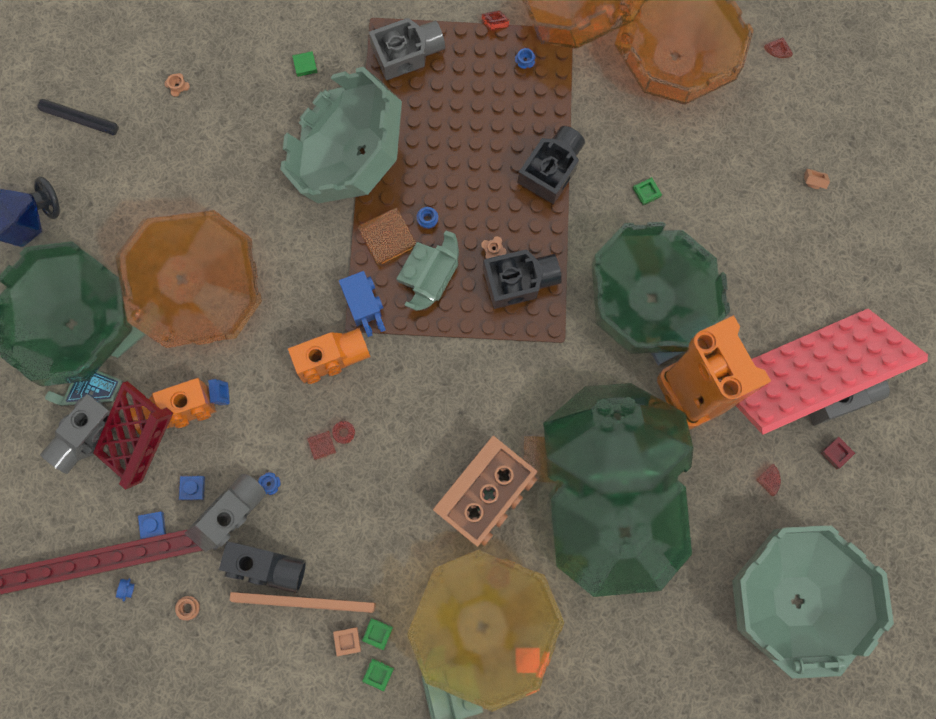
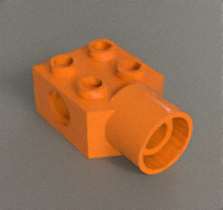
[288,328,370,384]
[130,378,216,436]

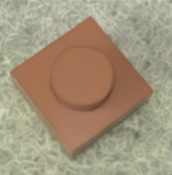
[804,169,830,189]
[333,627,361,656]

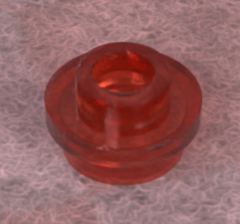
[332,421,355,444]

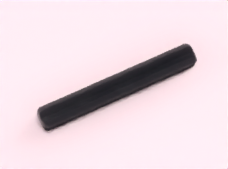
[37,99,119,135]

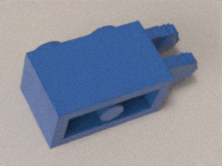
[339,271,386,337]

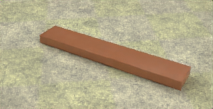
[230,592,376,613]

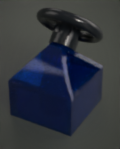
[0,176,60,247]

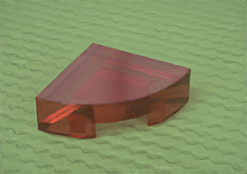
[764,37,793,58]
[756,464,781,497]

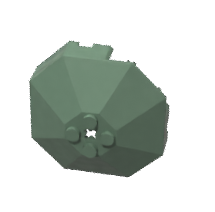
[280,67,402,203]
[732,525,894,679]

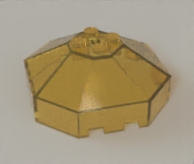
[407,549,565,712]

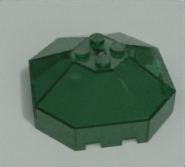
[591,222,730,354]
[0,241,132,387]
[543,383,694,498]
[548,453,692,597]

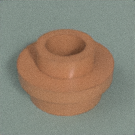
[175,596,200,621]

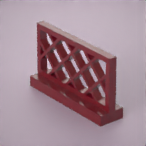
[93,381,173,490]

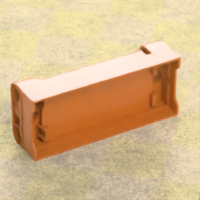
[657,315,771,430]

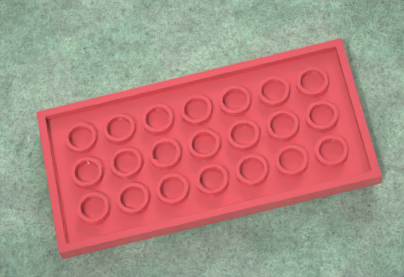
[736,309,928,435]

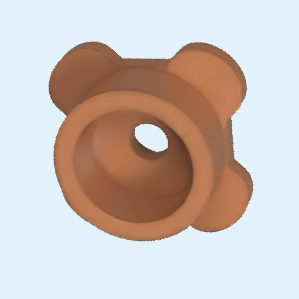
[164,73,190,97]
[481,236,506,259]

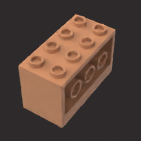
[433,436,538,547]

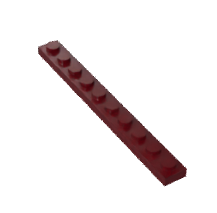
[0,529,213,595]

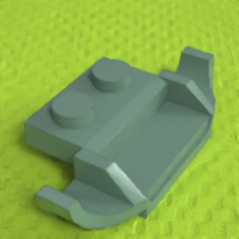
[397,231,459,310]
[421,645,483,719]

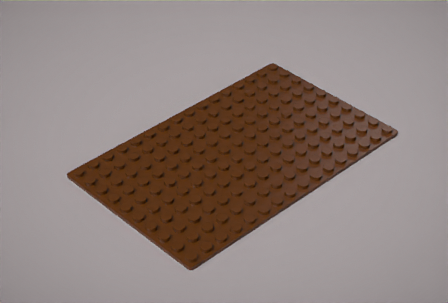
[345,18,573,343]

